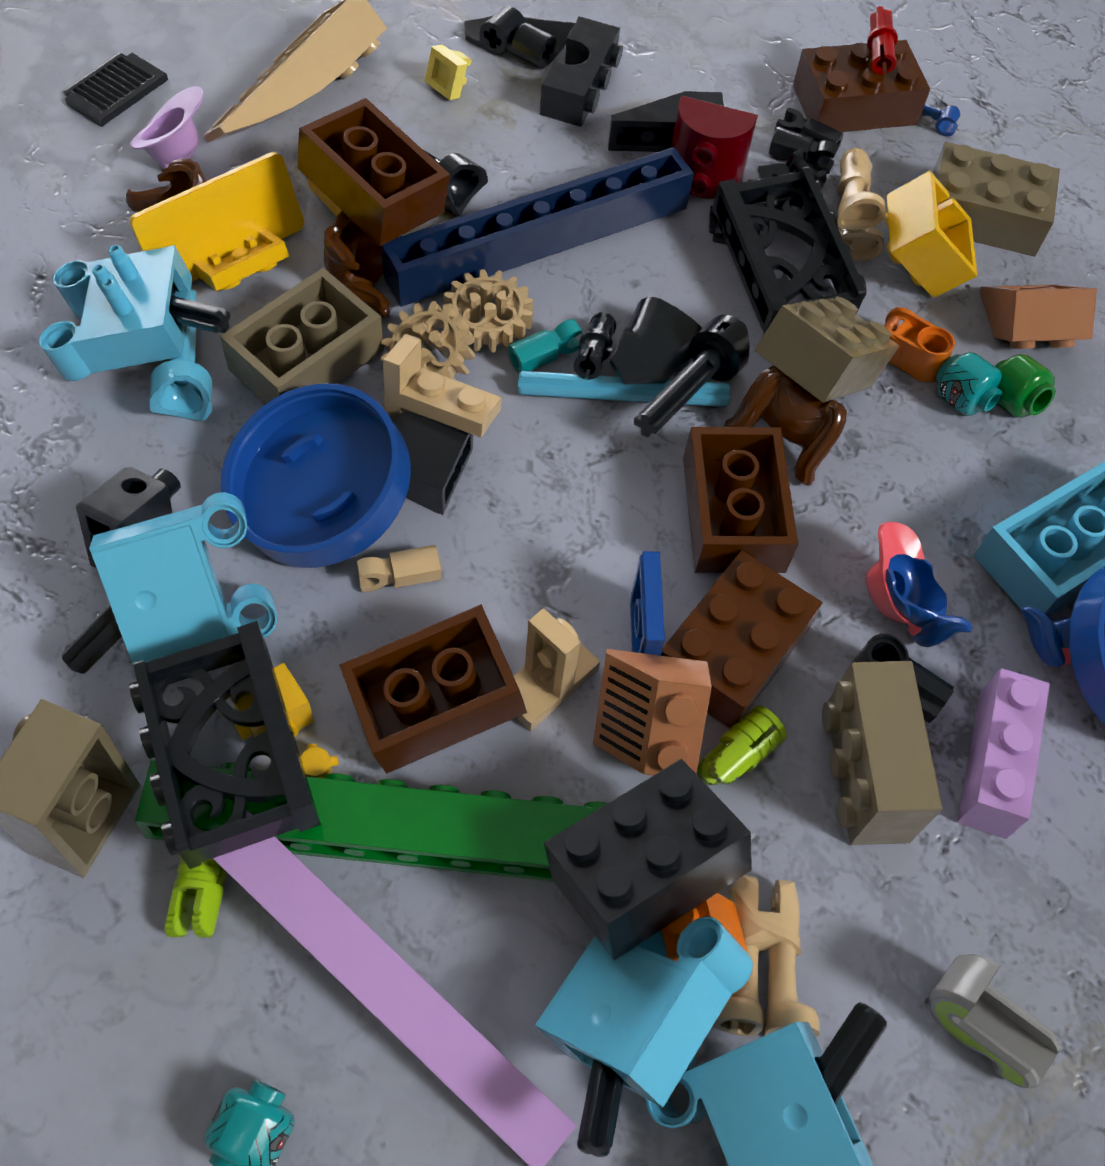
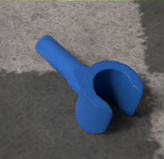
[922,104,960,137]

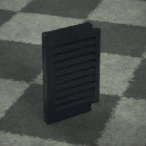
[63,52,168,127]

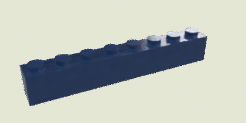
[381,147,694,307]

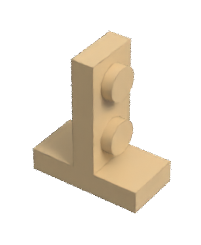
[383,334,502,438]
[514,608,601,732]

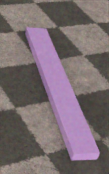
[213,811,577,1166]

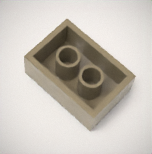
[932,142,1060,257]
[220,268,384,404]
[754,296,900,403]
[822,661,943,845]
[0,699,140,878]

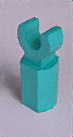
[508,319,582,374]

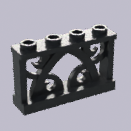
[712,166,867,334]
[129,621,321,869]

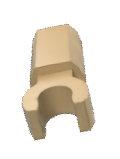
[356,545,441,592]

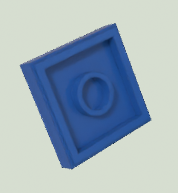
[630,551,665,656]

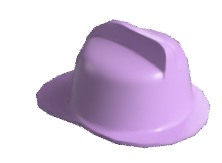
[130,86,204,169]

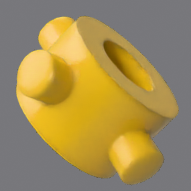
[301,743,339,778]

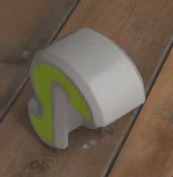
[929,954,1060,1088]

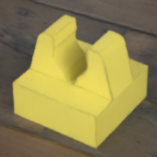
[424,44,472,100]

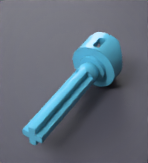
[149,289,212,422]

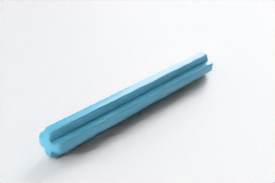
[518,371,731,407]

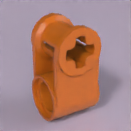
[883,307,955,383]

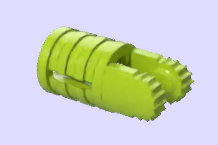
[696,705,787,785]
[164,856,227,938]

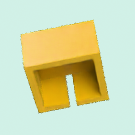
[885,171,978,298]

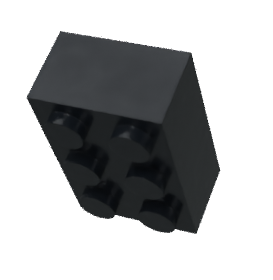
[544,758,752,960]

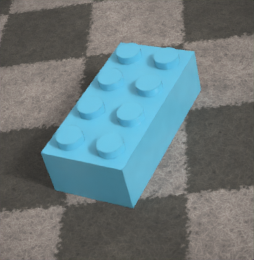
[973,461,1105,616]

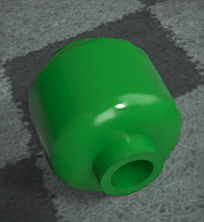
[995,354,1056,418]

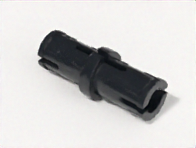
[573,312,617,380]

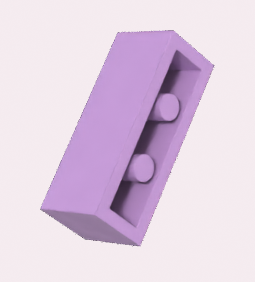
[957,668,1050,839]

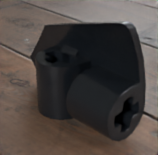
[464,6,575,69]
[610,297,702,385]

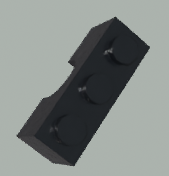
[540,16,623,127]

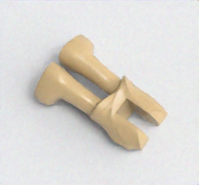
[837,148,886,261]
[713,875,820,1037]

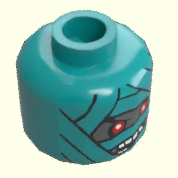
[936,352,1003,416]
[204,1080,295,1166]

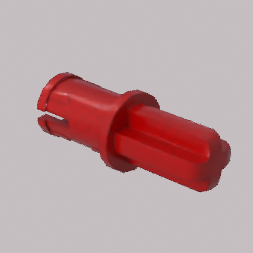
[867,6,898,75]

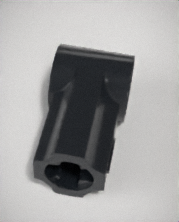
[852,633,954,724]

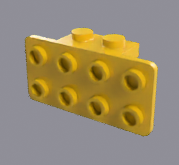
[129,152,305,292]

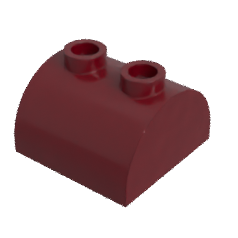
[671,95,758,199]

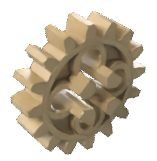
[442,269,534,352]
[381,301,475,380]

